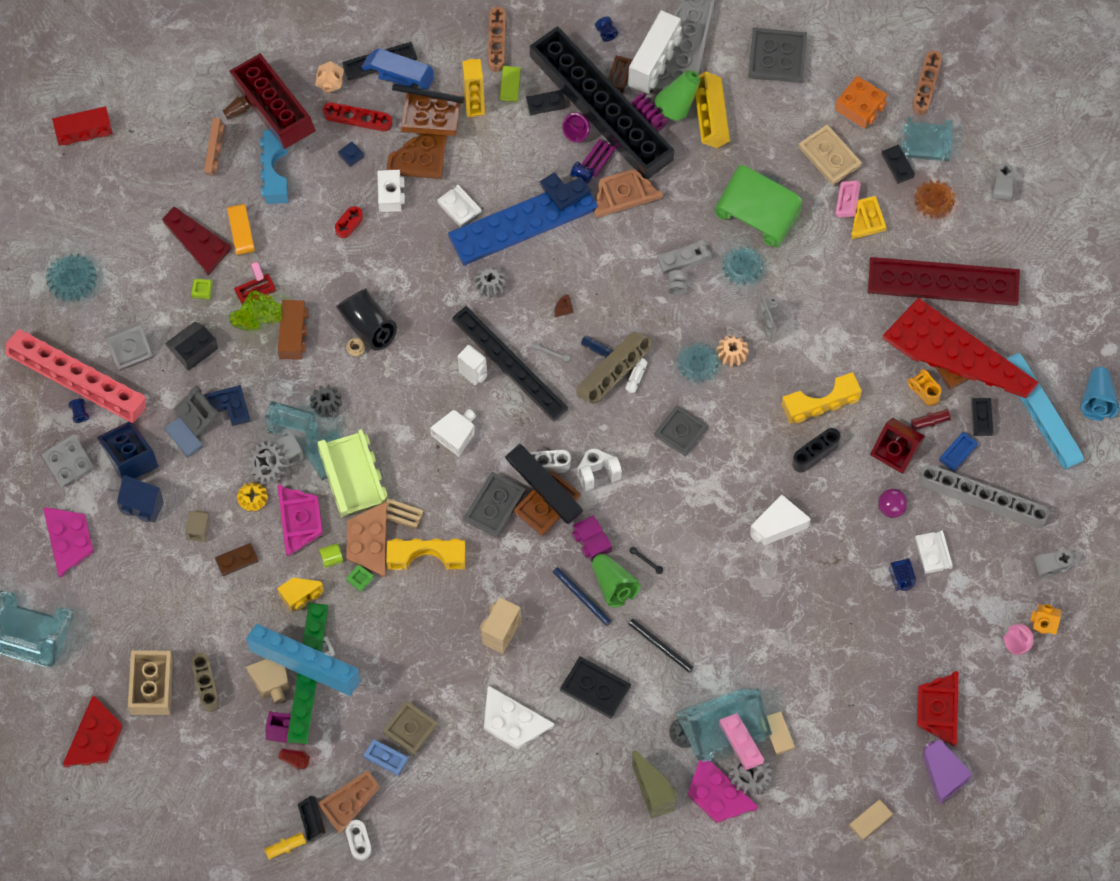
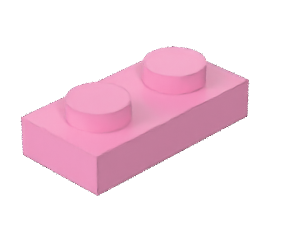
[835,180,861,218]

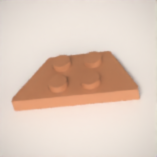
[595,169,663,219]
[346,503,387,577]

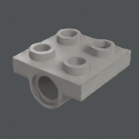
[40,434,94,487]

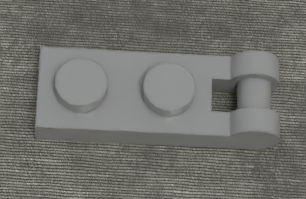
[657,240,713,274]

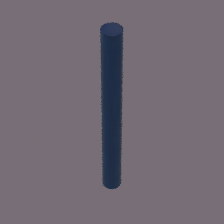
[553,567,611,626]

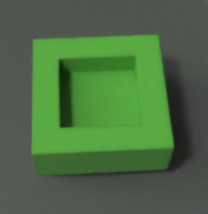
[346,564,374,593]

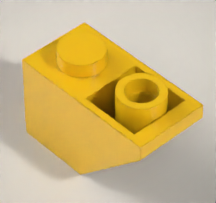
[277,577,324,613]

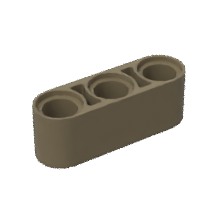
[191,653,220,712]

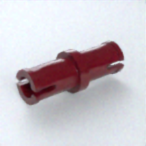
[911,409,951,430]

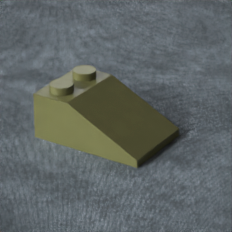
[632,751,678,819]

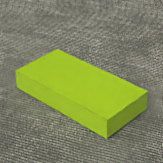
[500,66,521,102]

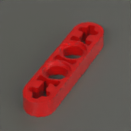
[323,102,393,131]

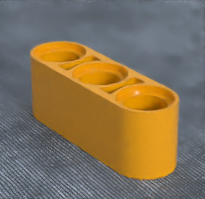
[227,203,255,255]

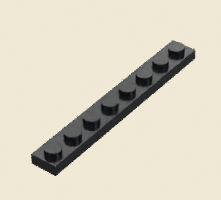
[452,306,568,422]

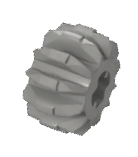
[474,265,506,298]

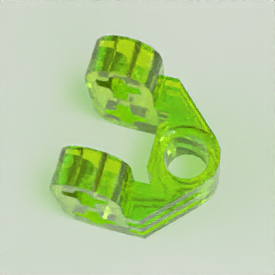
[229,291,282,332]

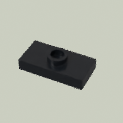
[297,796,326,841]

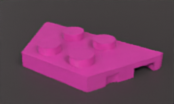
[277,485,323,556]
[43,507,94,578]
[688,754,758,823]

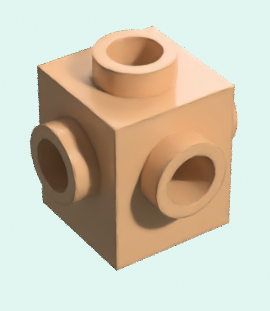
[315,61,344,93]

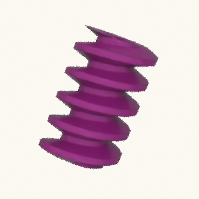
[631,92,669,132]

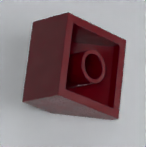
[870,417,926,474]

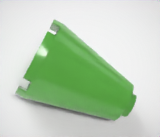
[655,70,700,121]
[592,554,641,608]

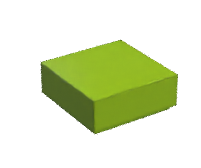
[191,279,213,300]

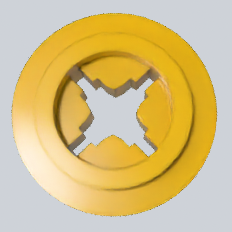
[237,481,268,511]

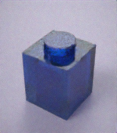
[889,558,916,591]

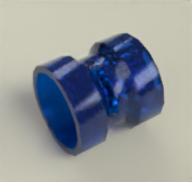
[595,16,619,42]

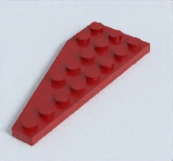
[882,298,1039,398]

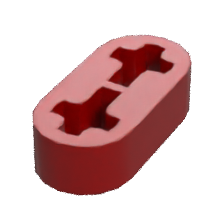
[335,206,363,238]

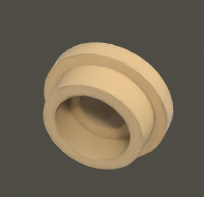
[346,338,365,357]

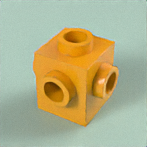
[1030,604,1061,635]

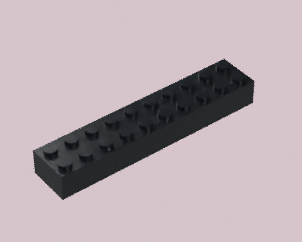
[530,26,674,179]

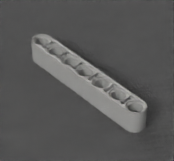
[919,465,1049,528]

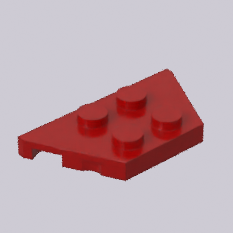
[917,671,959,746]
[62,696,123,768]

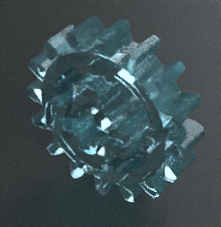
[722,246,763,286]
[677,342,718,383]

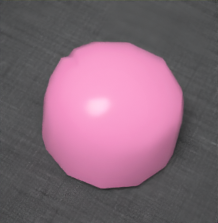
[1003,623,1034,655]

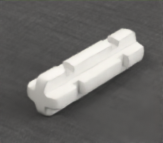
[625,358,647,393]

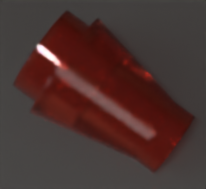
[279,748,310,770]

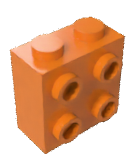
[835,76,887,129]

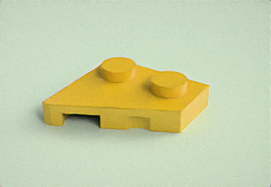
[851,196,887,239]

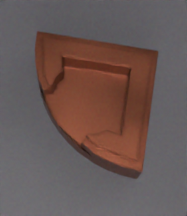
[554,294,573,317]

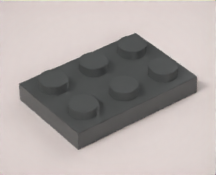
[463,472,526,538]

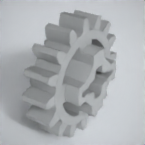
[248,441,288,483]
[728,756,772,796]

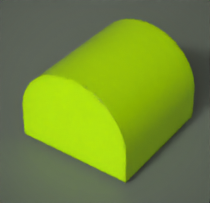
[319,543,343,568]

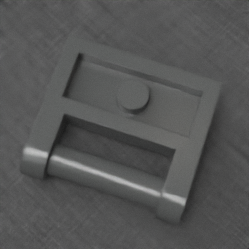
[174,386,221,437]

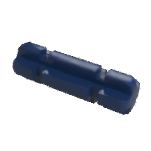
[581,336,614,358]

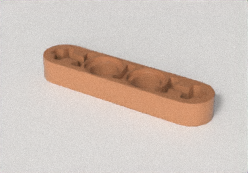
[488,7,506,72]
[912,50,942,115]

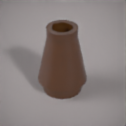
[222,96,250,119]

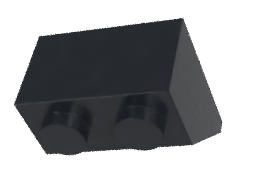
[165,322,218,371]

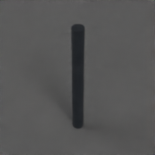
[392,83,464,104]
[628,619,694,673]

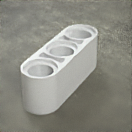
[516,450,571,475]

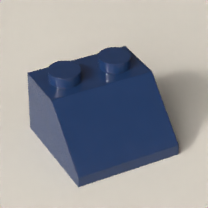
[117,475,164,523]

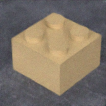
[480,597,521,654]

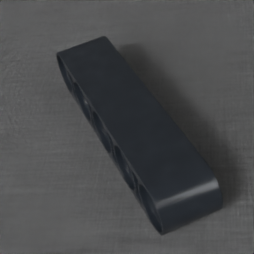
[505,443,583,525]

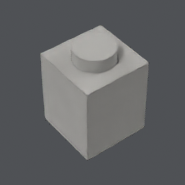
[275,433,304,467]

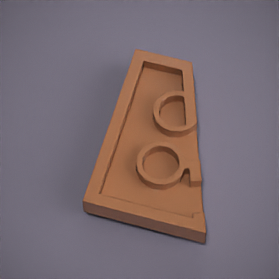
[204,117,226,176]
[317,770,380,835]

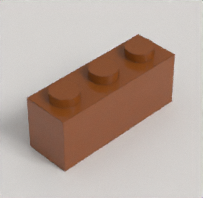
[278,300,309,360]

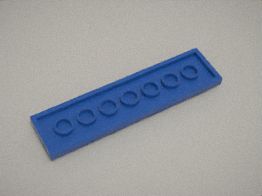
[448,177,598,266]

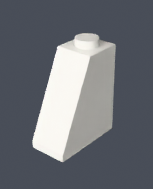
[750,495,811,545]

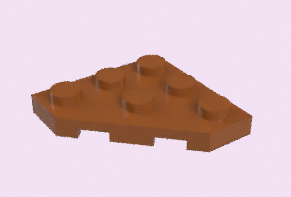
[386,134,447,179]

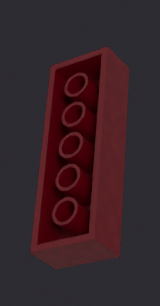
[229,53,316,149]

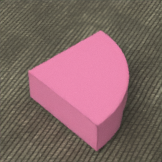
[250,261,264,281]

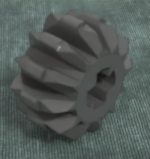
[310,384,342,418]

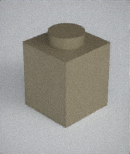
[185,510,210,542]

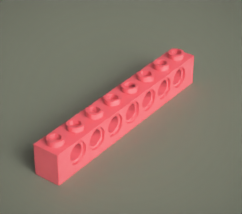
[6,329,146,423]

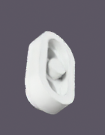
[346,820,371,861]

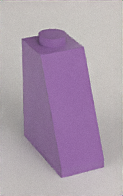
[923,739,972,805]

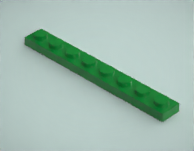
[287,603,328,744]

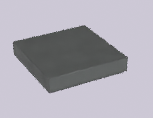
[654,405,708,457]

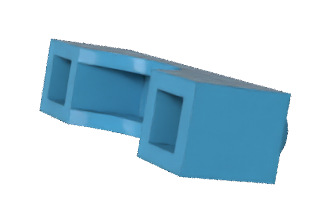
[260,130,288,204]

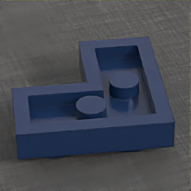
[540,172,591,212]
[204,385,250,426]

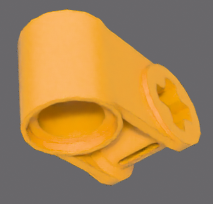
[907,369,941,406]

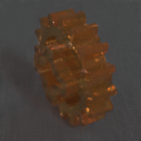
[914,180,955,219]

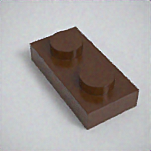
[215,543,259,577]

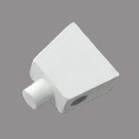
[430,409,476,457]

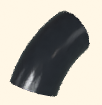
[336,288,397,351]

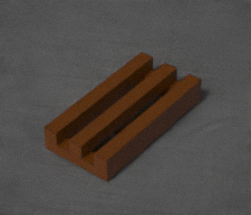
[608,55,633,93]

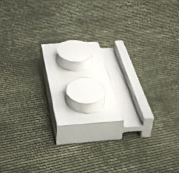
[437,185,482,227]
[915,530,953,574]

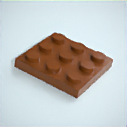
[401,92,461,136]

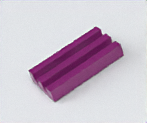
[580,139,615,177]

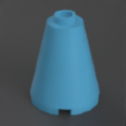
[1080,367,1119,421]

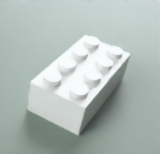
[628,10,682,94]

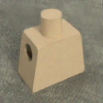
[246,659,289,704]

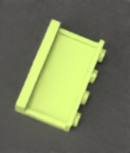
[317,429,388,518]

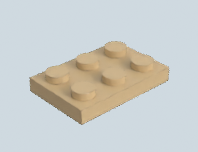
[798,125,862,186]

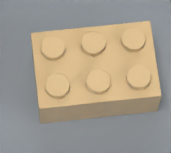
[128,651,174,715]

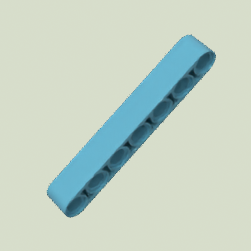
[1005,353,1083,469]

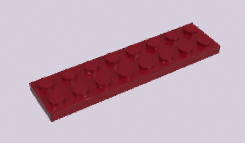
[867,257,1020,306]

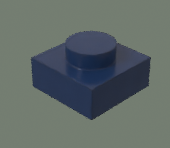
[338,141,364,167]

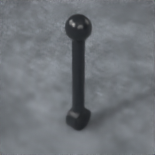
[629,547,663,574]

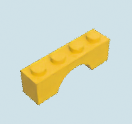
[781,372,862,424]
[387,538,466,570]

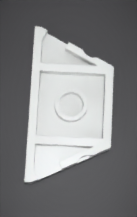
[484,686,554,749]

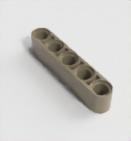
[576,331,652,404]

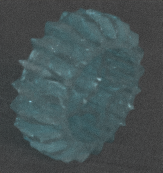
[46,253,97,303]

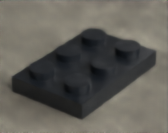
[560,656,631,719]

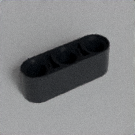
[792,428,841,473]

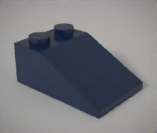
[97,422,159,480]

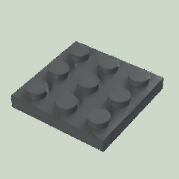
[748,28,807,83]

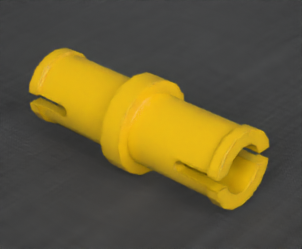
[264,832,307,860]

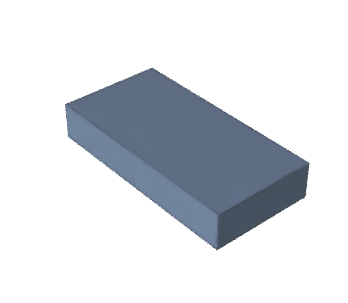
[165,417,203,458]

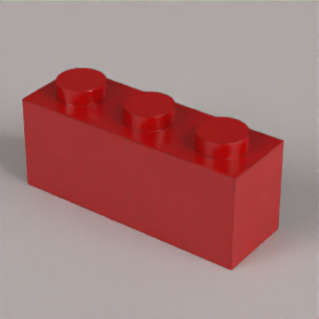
[52,106,113,146]

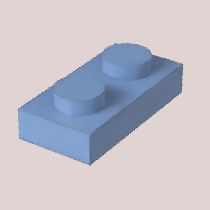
[364,739,408,777]

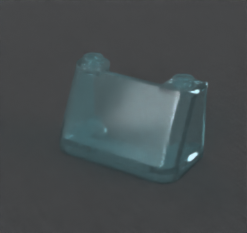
[0,590,74,667]
[676,688,772,762]

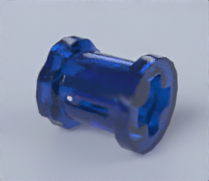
[570,161,594,184]
[68,398,90,423]

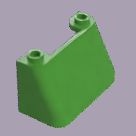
[714,165,802,248]

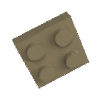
[382,701,438,756]

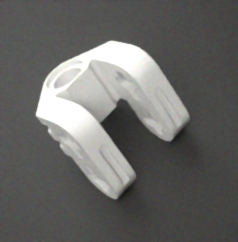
[577,449,622,492]

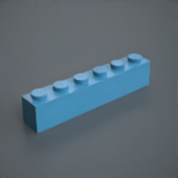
[246,623,361,696]

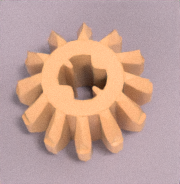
[716,335,749,367]

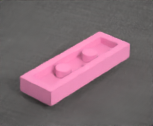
[719,713,764,770]

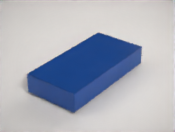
[939,432,978,472]

